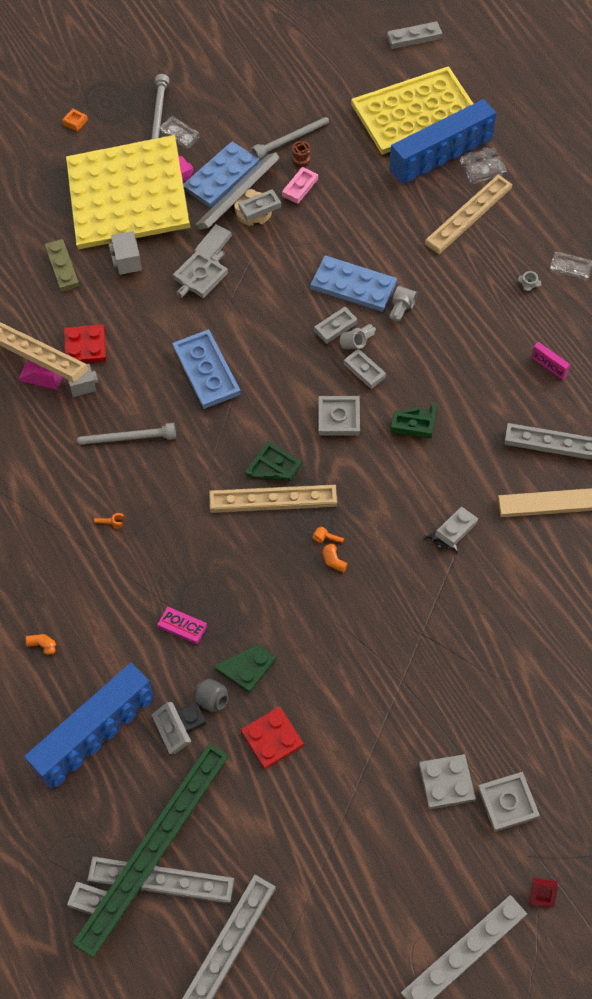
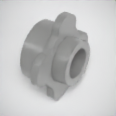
[518,271,541,291]

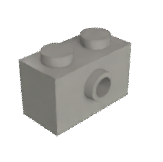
[109,231,142,275]

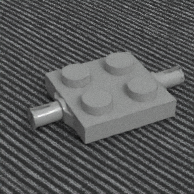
[173,249,228,298]

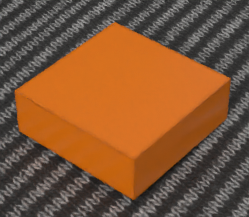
[62,108,88,132]

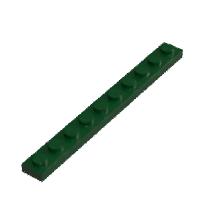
[73,743,229,959]

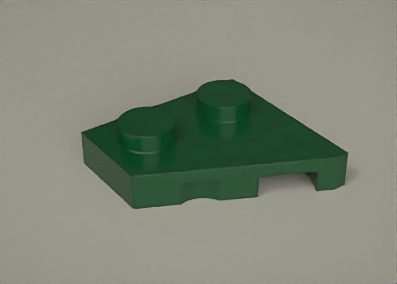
[390,404,437,439]
[245,441,303,481]
[215,644,277,694]

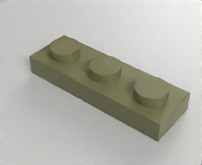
[45,239,80,292]

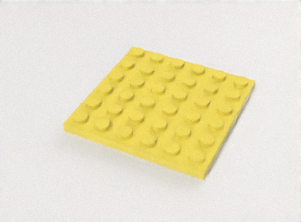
[66,135,190,250]

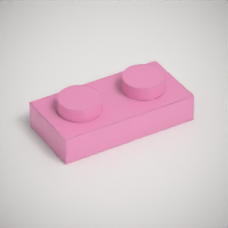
[282,167,318,204]

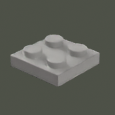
[319,396,360,435]
[419,754,476,810]
[478,772,540,832]

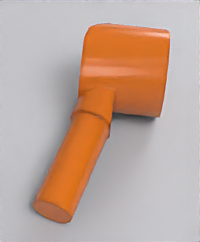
[94,513,124,529]
[312,527,344,544]

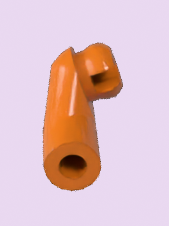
[323,544,348,573]
[26,634,56,655]

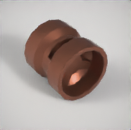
[292,141,311,168]

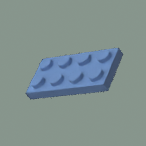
[183,141,260,208]
[311,256,397,312]
[172,329,241,409]

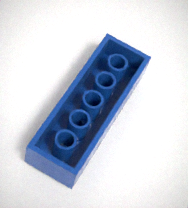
[389,99,497,184]
[24,663,154,790]

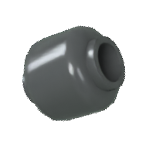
[194,679,229,712]

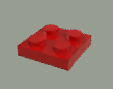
[64,324,106,364]
[241,707,304,770]

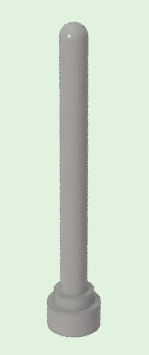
[151,74,169,140]
[251,117,329,160]
[77,423,176,445]

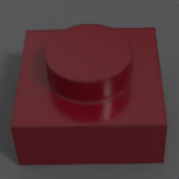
[529,878,558,908]

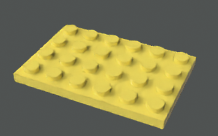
[351,66,473,154]

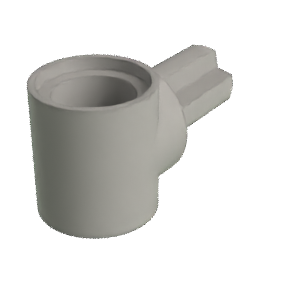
[390,286,417,322]
[340,324,376,350]

